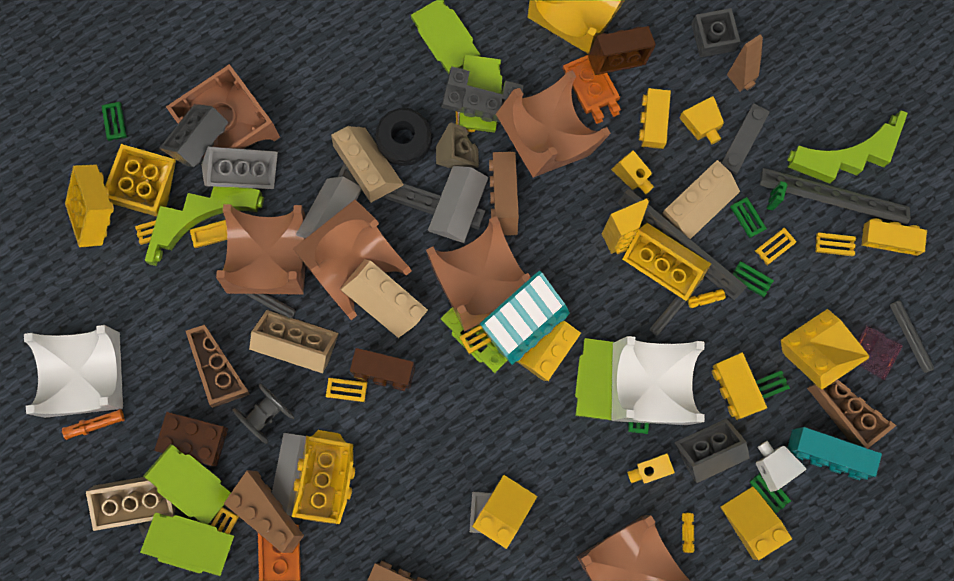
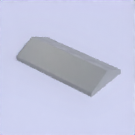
[201,146,278,189]
[428,166,488,243]
[296,177,362,238]
[272,433,306,516]

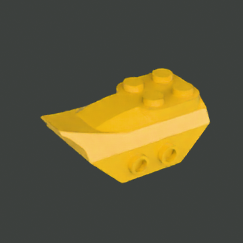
[292,430,355,524]

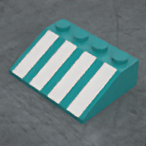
[479,270,570,365]

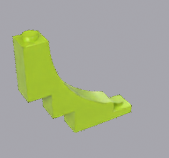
[787,110,908,184]
[145,186,264,266]

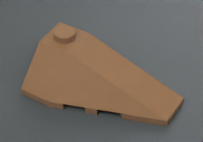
[727,34,763,91]

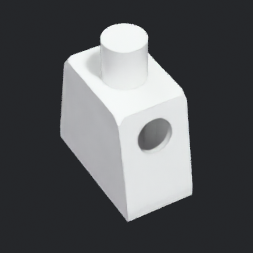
[756,441,807,492]

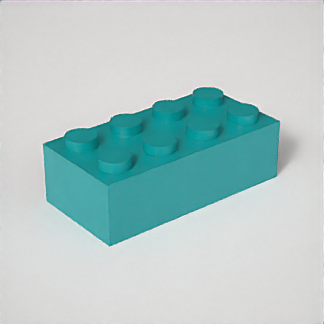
[787,427,882,480]

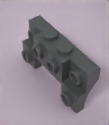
[441,66,524,123]

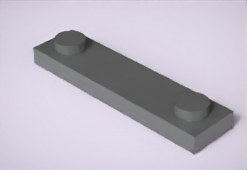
[721,103,770,175]

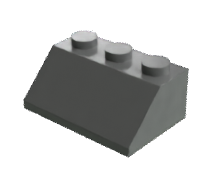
[160,104,229,167]
[675,418,750,483]

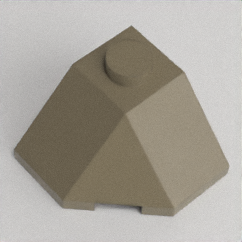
[436,123,479,168]

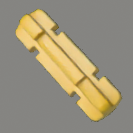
[687,289,726,308]
[682,513,694,553]

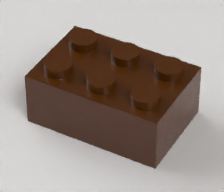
[588,26,656,75]
[350,348,416,391]
[154,412,228,466]

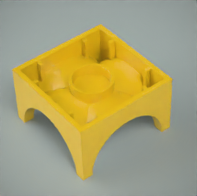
[528,0,625,54]

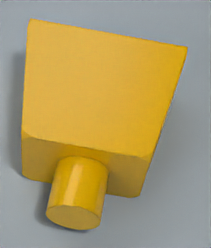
[679,96,724,144]
[611,151,654,194]
[627,453,675,484]

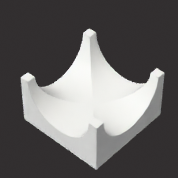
[24,325,123,418]
[612,336,704,425]

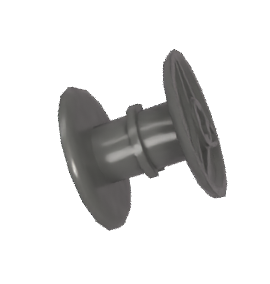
[232,383,295,444]

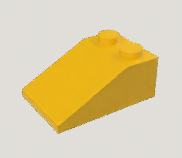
[472,475,537,549]
[720,486,792,560]

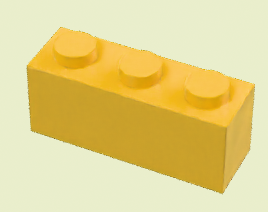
[639,88,671,149]
[861,218,927,256]

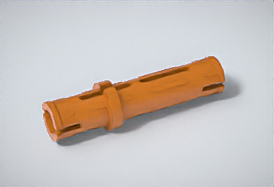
[62,409,125,440]

